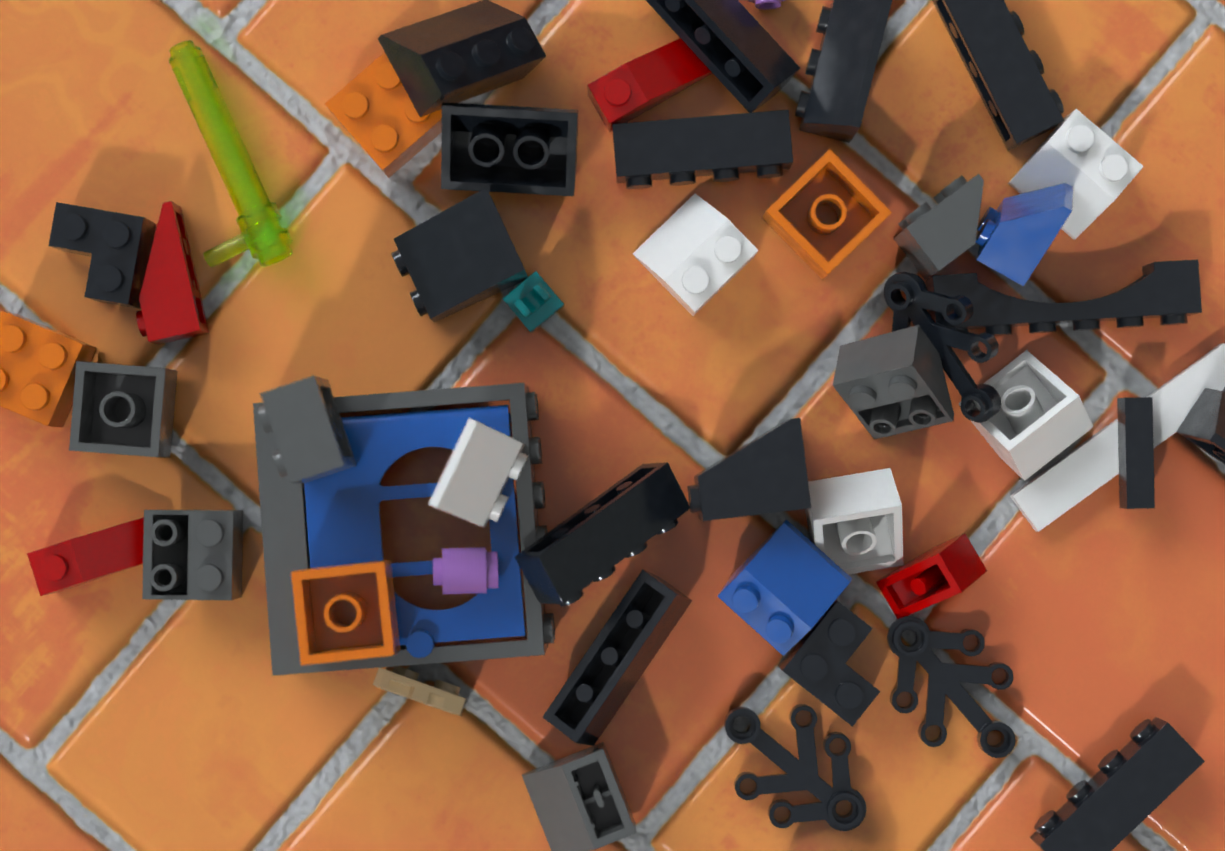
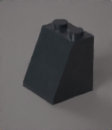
[391,188,528,322]
[687,418,811,521]

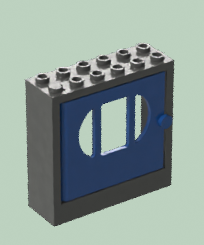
[253,383,555,676]

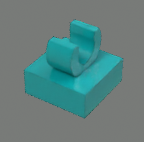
[503,271,564,333]

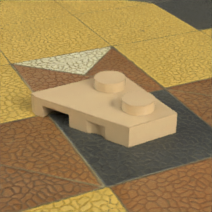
[373,666,467,716]

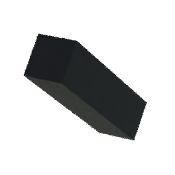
[1117,397,1155,509]

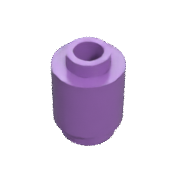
[433,547,498,594]

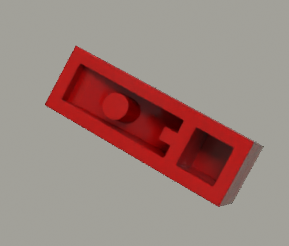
[587,38,712,133]
[136,201,209,345]
[27,517,144,596]

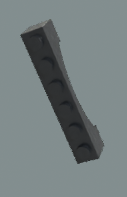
[926,259,1202,336]

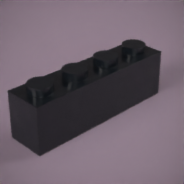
[646,0,801,113]
[932,0,1064,151]
[612,110,793,189]
[515,462,691,606]
[543,569,692,746]
[1030,717,1205,851]

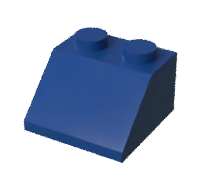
[976,183,1073,286]
[717,519,852,656]

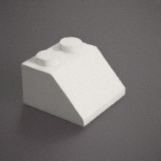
[1008,109,1144,240]
[633,193,759,316]
[958,350,1094,481]
[429,418,528,527]
[805,468,904,575]

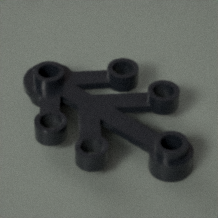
[884,272,1001,423]
[887,616,1015,758]
[724,704,866,831]

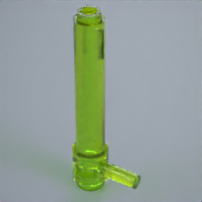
[168,40,293,268]

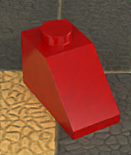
[876,533,987,619]

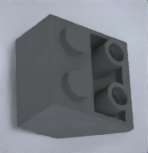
[894,174,984,280]
[833,325,954,439]
[142,510,243,600]
[522,742,636,851]

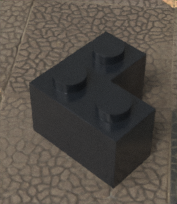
[48,202,156,309]
[778,600,880,727]

